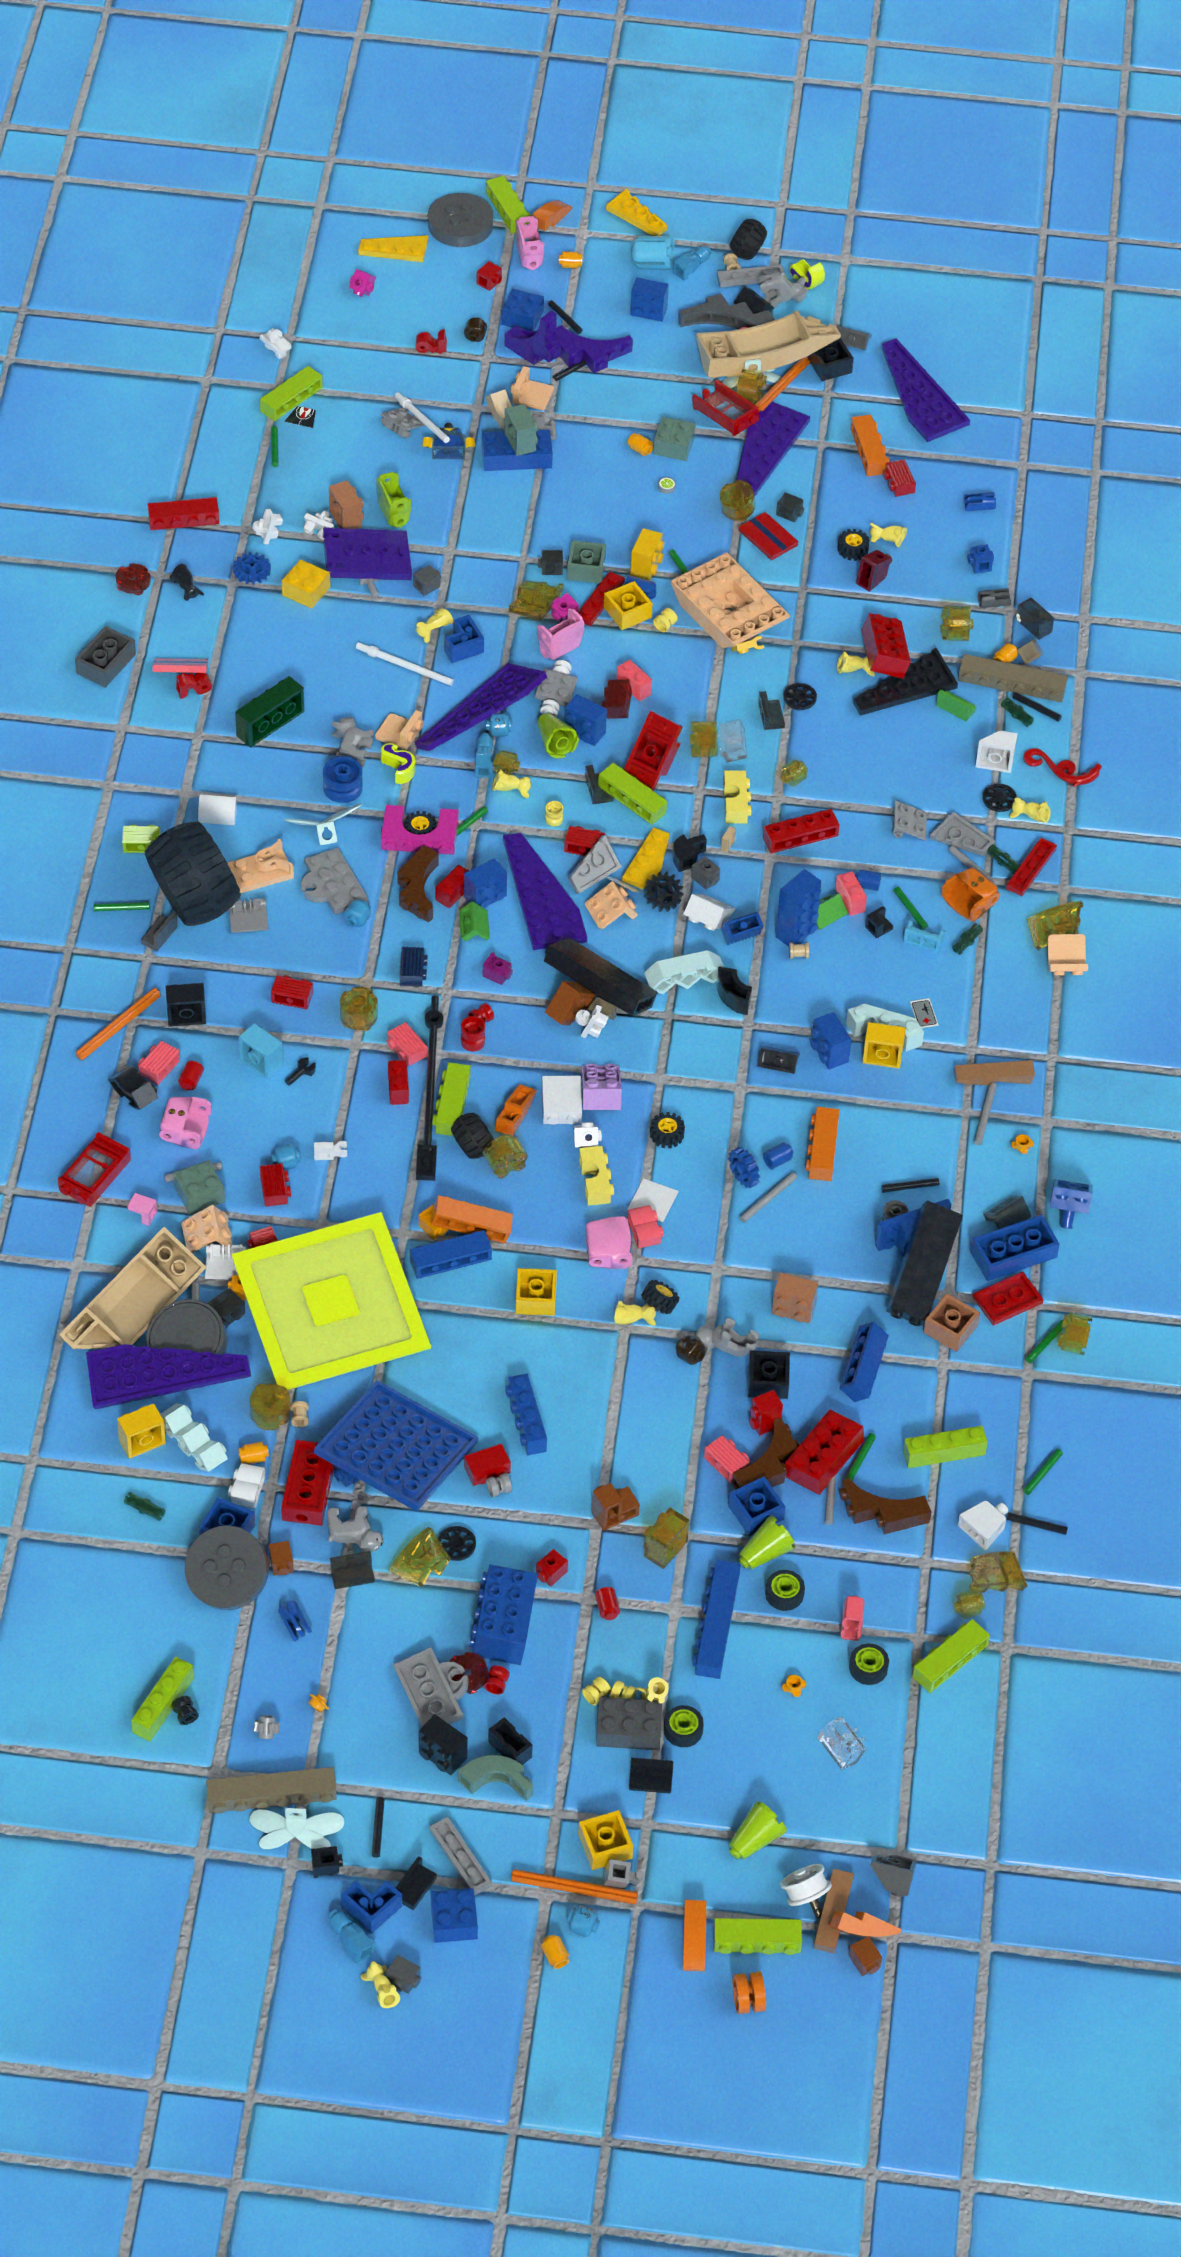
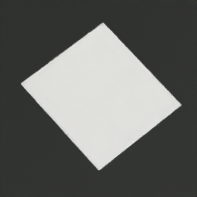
[627,1178,679,1222]

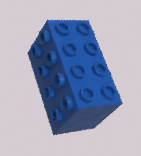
[469,1564,538,1665]

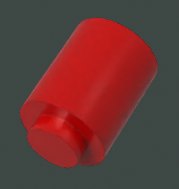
[178,1061,204,1091]
[595,1587,620,1620]

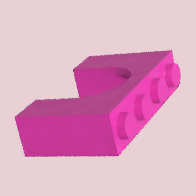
[381,805,459,855]

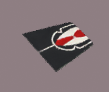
[284,406,316,428]

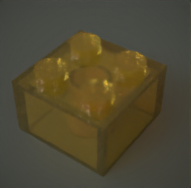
[643,1507,690,1569]

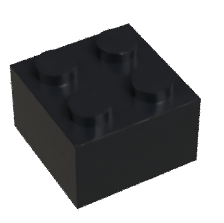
[808,338,854,381]
[165,983,206,1027]
[748,1350,790,1399]
[419,1714,468,1775]

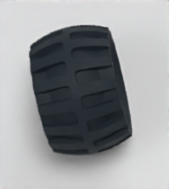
[144,821,241,926]

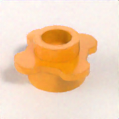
[1011,1134,1034,1154]
[782,1675,806,1697]
[308,1693,329,1713]

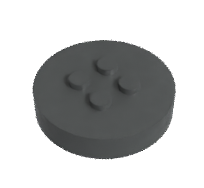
[428,193,493,247]
[146,1299,228,1355]
[185,1526,269,1610]

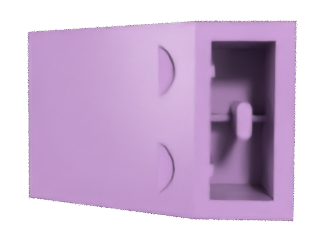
[582,1064,622,1110]

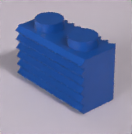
[721,912,764,945]

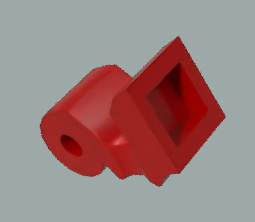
[415,329,447,354]
[176,673,212,699]

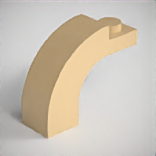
[485,389,512,430]

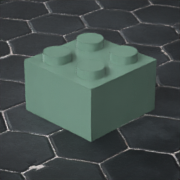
[504,404,538,456]
[654,417,696,461]
[567,540,606,583]
[173,1160,225,1215]

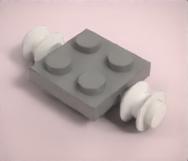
[535,660,578,717]

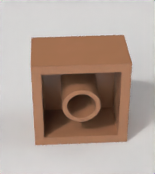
[329,480,364,529]
[772,1273,819,1323]
[924,1294,980,1352]

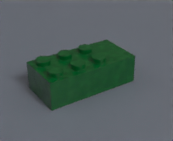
[235,676,304,748]

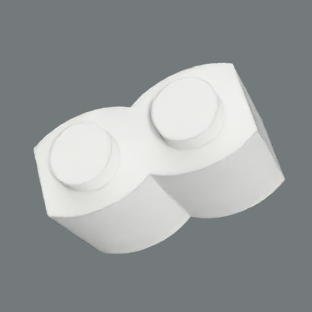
[228,1463,265,1508]

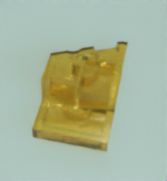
[509,581,564,620]
[1027,901,1084,950]
[388,1527,450,1587]
[969,1551,1028,1593]

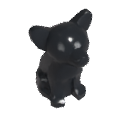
[169,564,204,601]

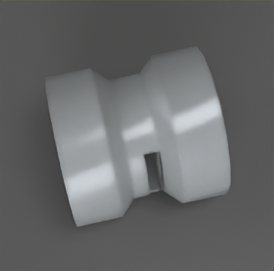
[486,1473,512,1498]

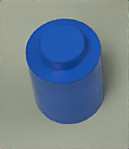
[855,869,882,891]
[763,1142,793,1170]

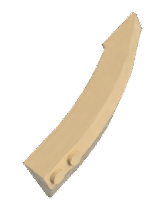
[696,310,841,378]
[58,1227,207,1349]

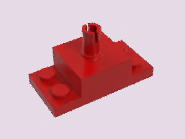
[624,711,683,791]

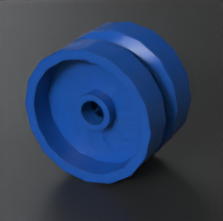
[323,756,363,803]

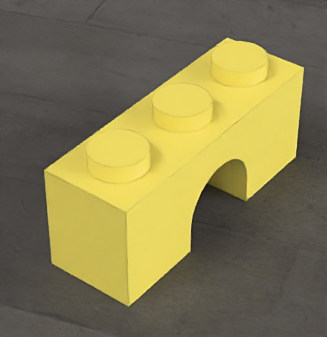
[723,771,751,823]
[579,1146,614,1206]

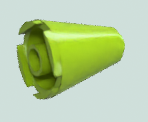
[537,713,579,759]
[738,1515,796,1570]
[729,1801,787,1860]

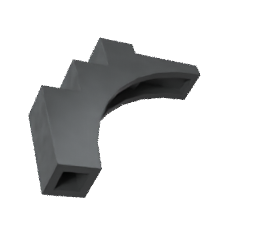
[678,294,775,330]

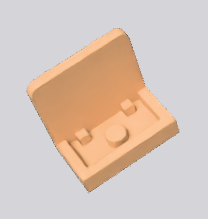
[511,366,554,410]
[375,710,424,751]
[585,881,638,929]
[1048,934,1088,975]
[181,1205,232,1253]

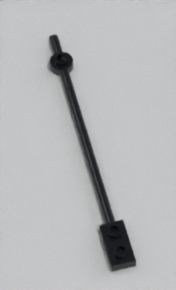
[416,995,444,1181]

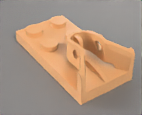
[228,839,294,893]

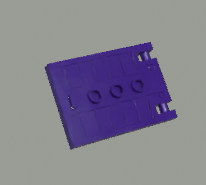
[322,528,412,580]

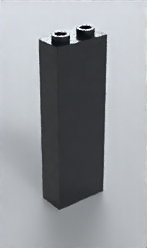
[544,937,658,1016]
[886,1200,963,1326]

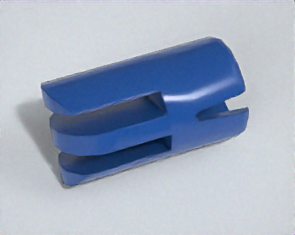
[964,492,996,511]
[624,575,657,599]
[278,1601,312,1641]

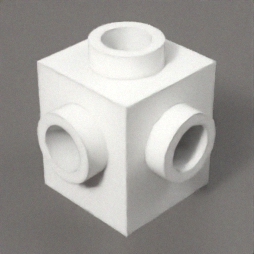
[574,1122,602,1148]

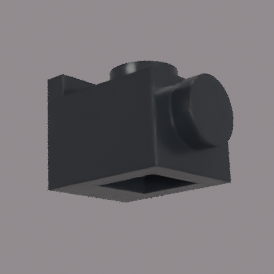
[311,1846,343,1878]

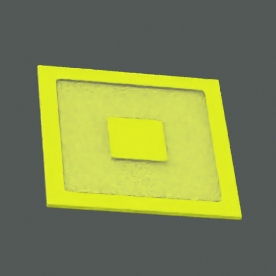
[231,1212,431,1392]

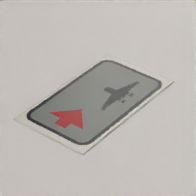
[910,998,939,1028]

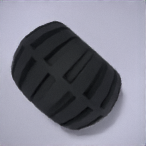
[730,219,767,260]
[451,1113,495,1159]

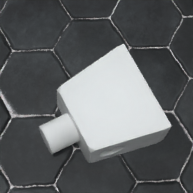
[958,1501,1008,1550]

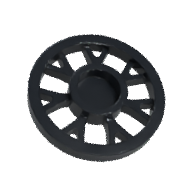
[783,683,817,710]
[983,784,1017,812]
[438,1526,476,1561]

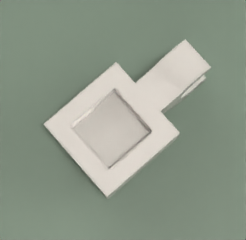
[314,1141,347,1160]

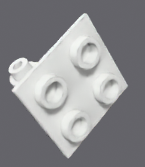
[205,1244,247,1280]

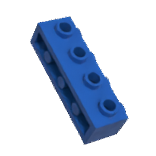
[410,1230,492,1279]
[839,1322,889,1402]
[505,1373,547,1456]

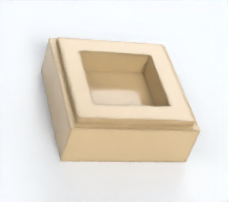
[721,826,736,852]

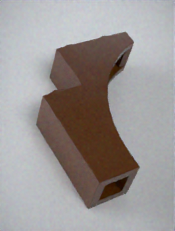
[397,845,439,923]
[732,1417,799,1490]
[839,1478,932,1535]

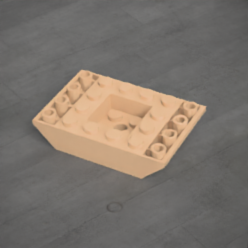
[671,552,790,648]

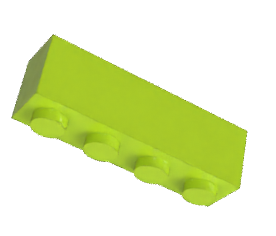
[486,176,530,234]
[260,366,323,422]
[597,763,668,825]
[432,1062,471,1136]
[903,1425,988,1468]
[912,1619,990,1693]
[131,1656,194,1742]
[714,1918,802,1955]

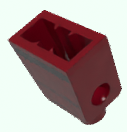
[856,550,892,592]

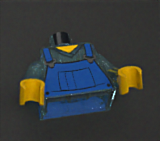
[422,423,475,459]

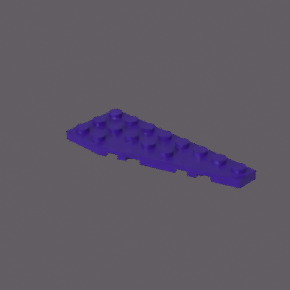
[882,338,970,442]
[734,402,810,505]
[415,663,547,751]
[503,833,587,950]
[86,1344,251,1409]

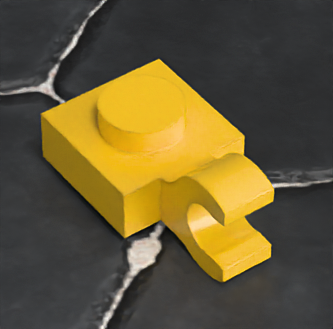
[731,636,764,654]

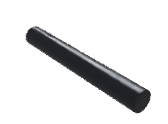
[548,300,583,334]
[553,359,586,381]
[1013,692,1062,722]
[881,1178,939,1193]
[1007,1512,1068,1535]
[372,1797,385,1858]

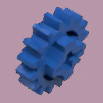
[233,552,271,585]
[728,1147,761,1188]

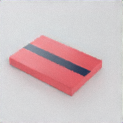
[153,658,208,673]

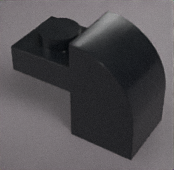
[673,834,707,872]

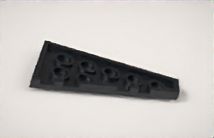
[853,647,958,716]

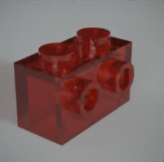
[602,679,632,719]

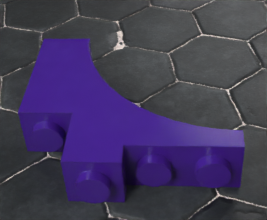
[505,311,561,365]
[556,325,633,373]

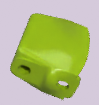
[376,472,411,528]

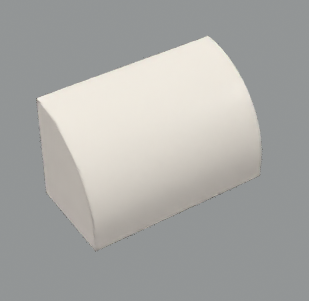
[198,795,237,825]

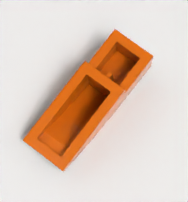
[532,200,572,231]
[495,1084,537,1136]
[683,1900,707,1971]
[829,1911,902,1937]

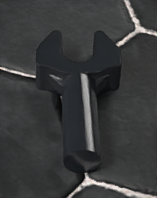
[285,1057,316,1086]

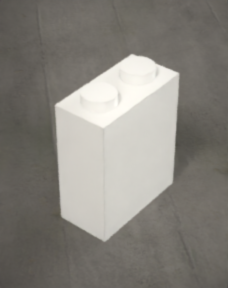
[542,1076,582,1125]

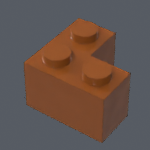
[544,981,597,1025]
[592,1483,640,1531]

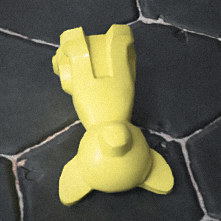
[870,523,907,547]
[415,608,453,643]
[837,652,875,676]
[492,769,531,798]
[1009,797,1051,823]
[614,1301,656,1326]
[637,1677,668,1703]
[360,1961,400,2008]

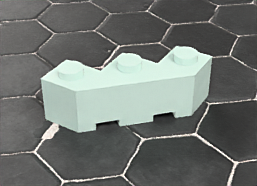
[644,950,724,995]
[846,1004,924,1052]
[160,1403,228,1472]

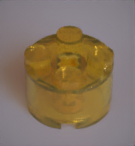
[736,368,767,405]
[720,480,756,522]
[940,605,974,641]
[690,721,718,758]
[340,986,378,1031]
[483,1134,528,1179]
[1057,1312,1092,1355]
[250,1384,291,1430]

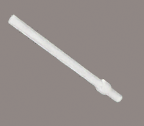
[394,392,450,443]
[356,642,454,686]

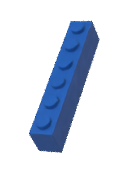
[692,1560,741,1679]

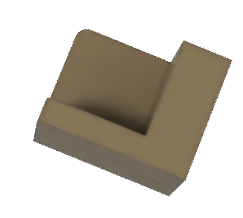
[1017,638,1044,665]
[587,997,617,1020]

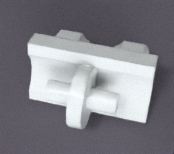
[260,328,291,359]
[252,509,283,544]
[303,511,334,540]
[575,1005,609,1038]

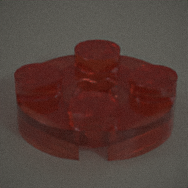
[115,563,151,595]
[449,1652,488,1694]

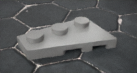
[930,812,995,856]
[568,835,621,894]

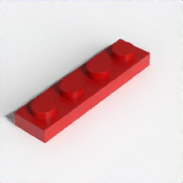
[576,571,625,626]
[1006,838,1057,896]

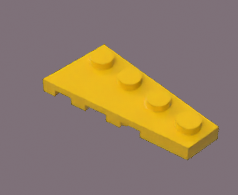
[606,189,668,236]
[358,235,429,262]
[622,827,670,894]

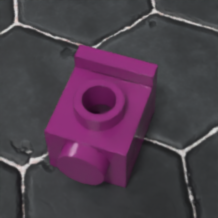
[483,952,513,985]

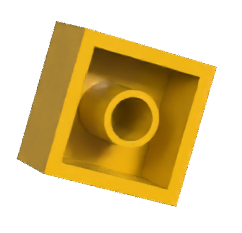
[630,528,665,581]
[282,559,330,609]
[604,581,653,630]
[863,1022,906,1069]
[515,1268,557,1316]
[117,1403,166,1459]
[578,1810,633,1870]

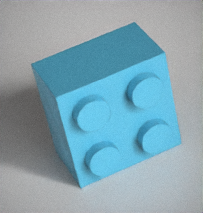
[239,1023,283,1080]

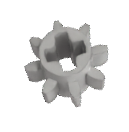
[254,1715,280,1739]

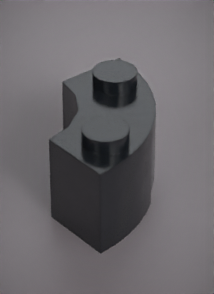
[717,967,752,1015]
[108,1066,159,1110]

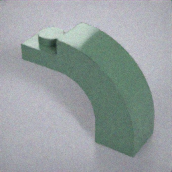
[458,1755,533,1801]

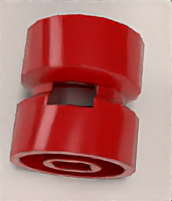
[461,1016,485,1052]

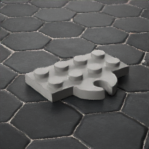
[301,848,368,915]
[394,1647,469,1727]

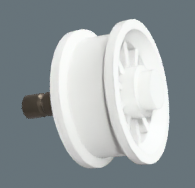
[780,1864,832,1918]

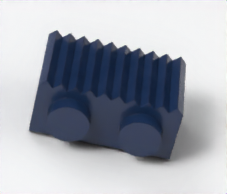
[400,946,428,987]

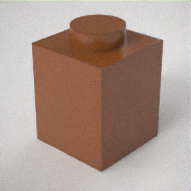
[269,1541,294,1576]
[849,1936,882,1976]

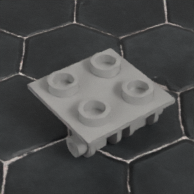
[380,408,426,438]
[893,800,927,841]
[229,898,269,933]

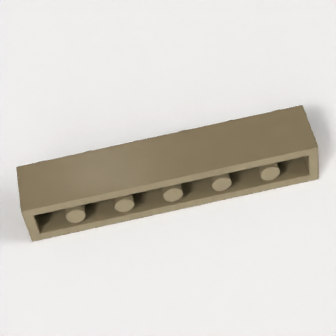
[958,654,1068,703]
[206,1767,337,1814]

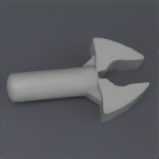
[360,578,379,598]

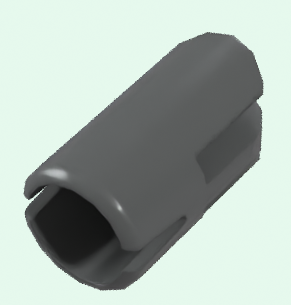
[978,588,1012,608]

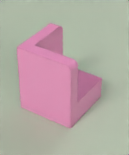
[127,1193,157,1226]

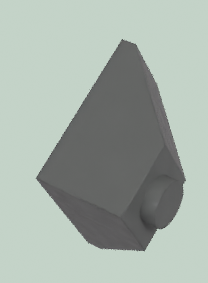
[870,1855,917,1897]

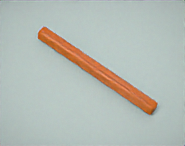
[755,357,810,412]
[76,988,161,1060]
[511,1869,638,1904]

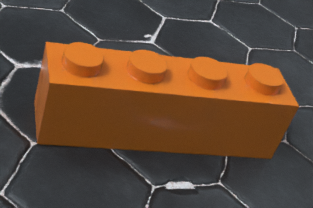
[850,415,890,477]
[806,1107,840,1181]
[431,1195,513,1243]

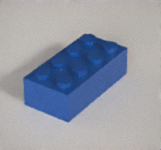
[482,429,553,471]
[776,869,821,946]
[970,1215,1060,1282]

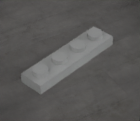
[717,265,784,288]
[429,1817,492,1895]

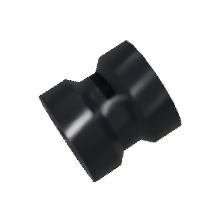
[172,1696,199,1725]

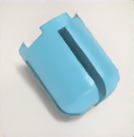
[632,236,675,270]

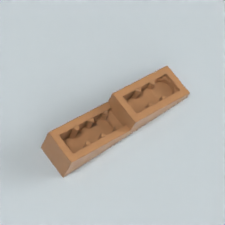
[954,1060,1035,1086]
[814,1869,854,1954]

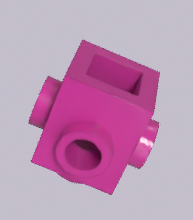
[349,269,376,297]
[551,593,579,622]

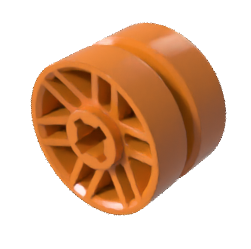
[732,1971,766,2015]

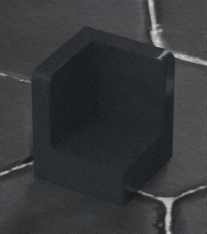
[865,906,893,938]

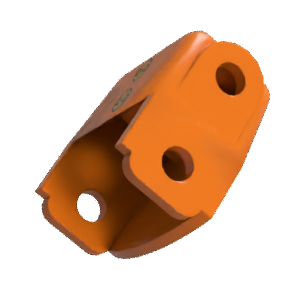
[941,868,1000,922]

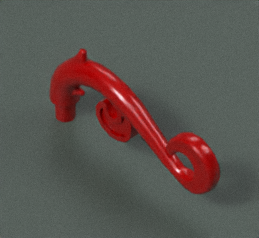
[1024,748,1102,787]

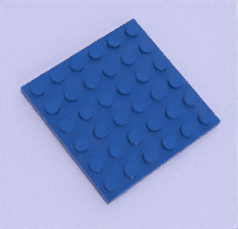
[313,1380,479,1512]

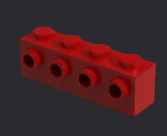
[147,497,219,531]
[763,809,840,854]

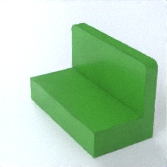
[936,690,976,721]
[817,893,848,929]
[459,901,490,942]

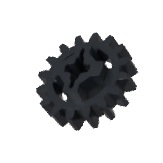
[643,872,684,912]

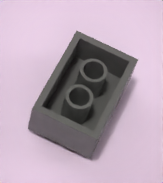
[75,626,136,688]
[596,1697,662,1750]

